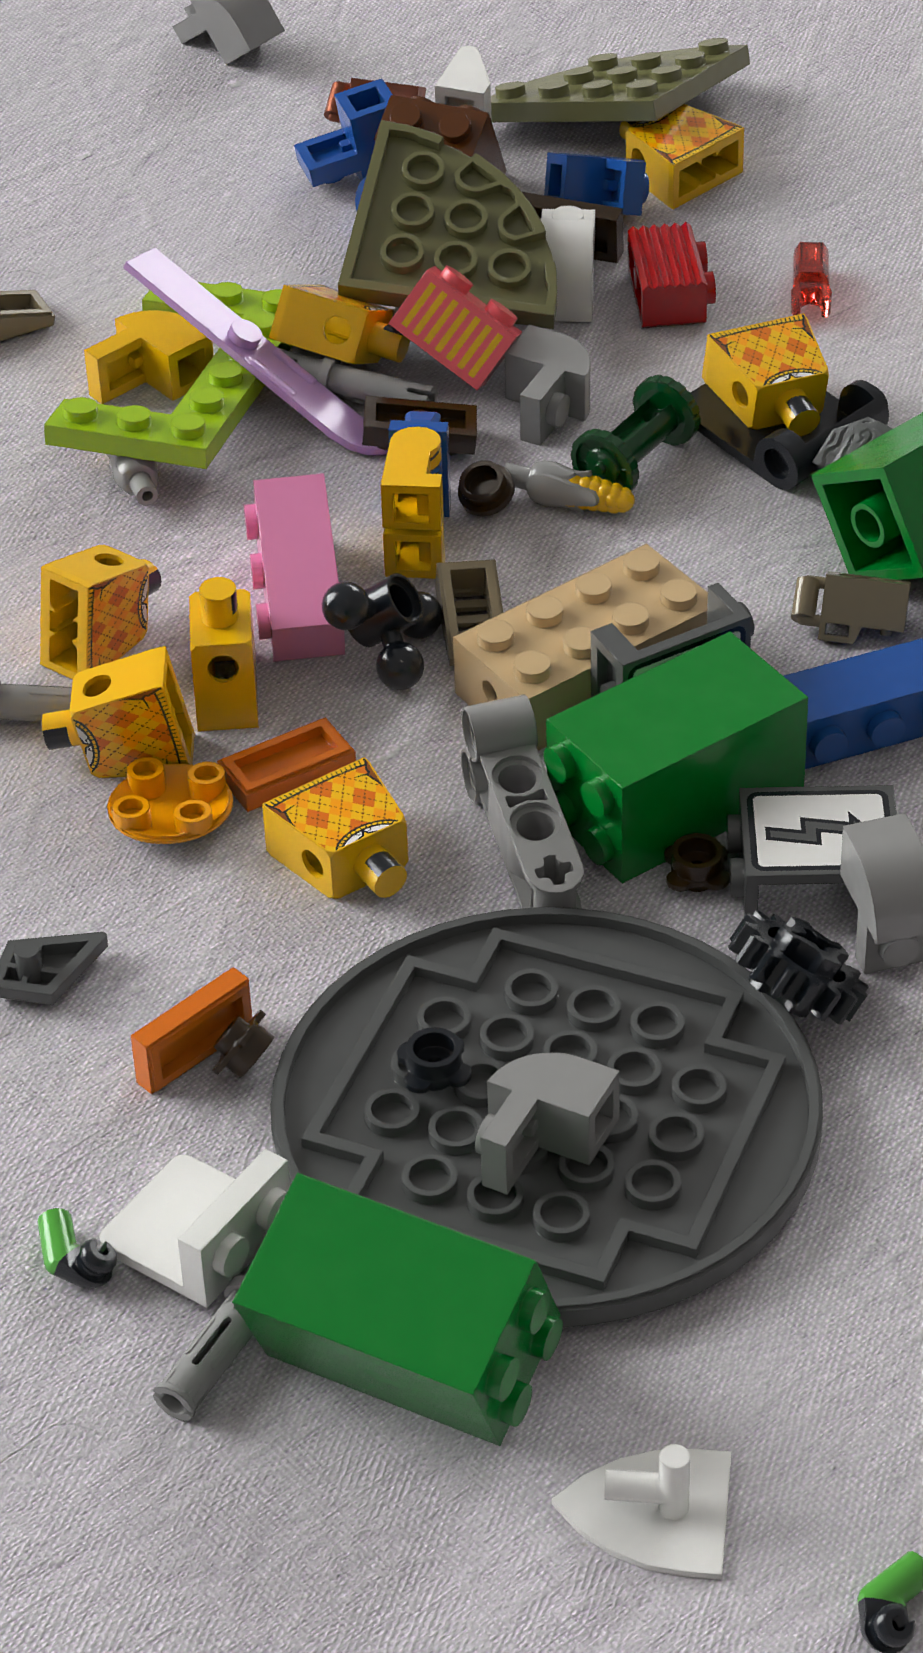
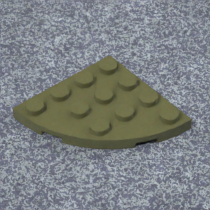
[491,38,750,123]
[338,120,557,329]

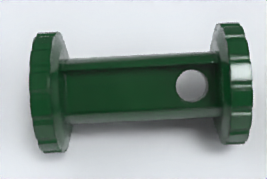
[570,375,701,492]

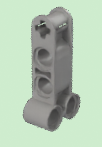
[461,694,584,909]

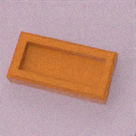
[217,717,356,812]
[130,967,252,1094]

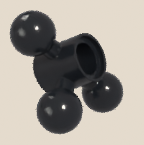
[322,573,442,690]

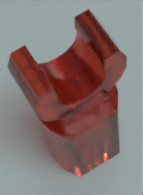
[791,242,832,317]

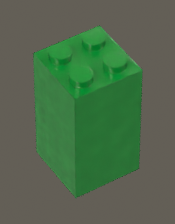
[811,412,923,580]
[543,632,808,884]
[232,1172,563,1446]

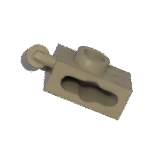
[791,571,912,644]

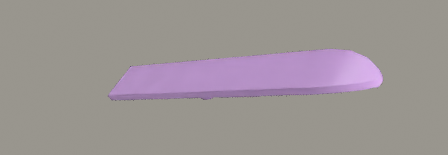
[123,248,388,455]

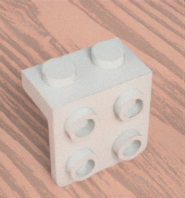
[99,1149,290,1308]

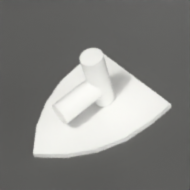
[551,1444,732,1580]

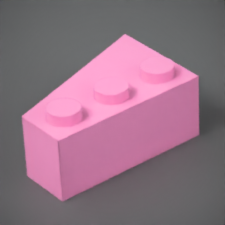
[244,473,345,662]

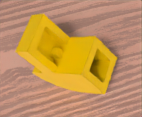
[84,310,214,404]

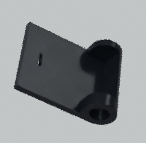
[690,380,889,490]

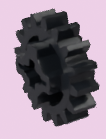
[728,910,869,1024]

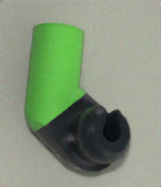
[37,1208,117,1289]
[857,1551,923,1653]

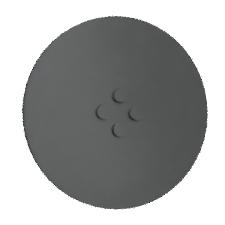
[270,907,823,1327]

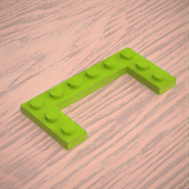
[44,282,292,469]

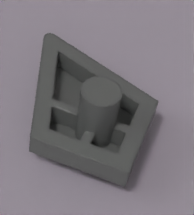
[0,932,108,1005]

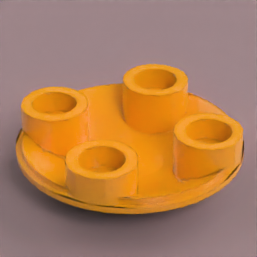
[107,757,233,844]

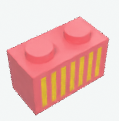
[388,265,522,390]

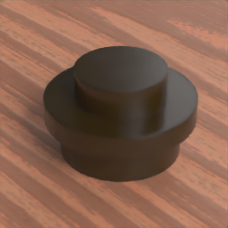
[458,460,515,517]

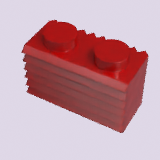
[628,222,716,328]

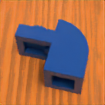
[294,78,393,187]
[544,152,649,216]

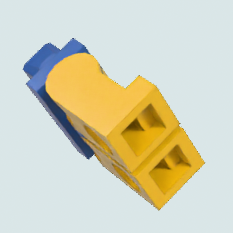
[380,411,451,579]

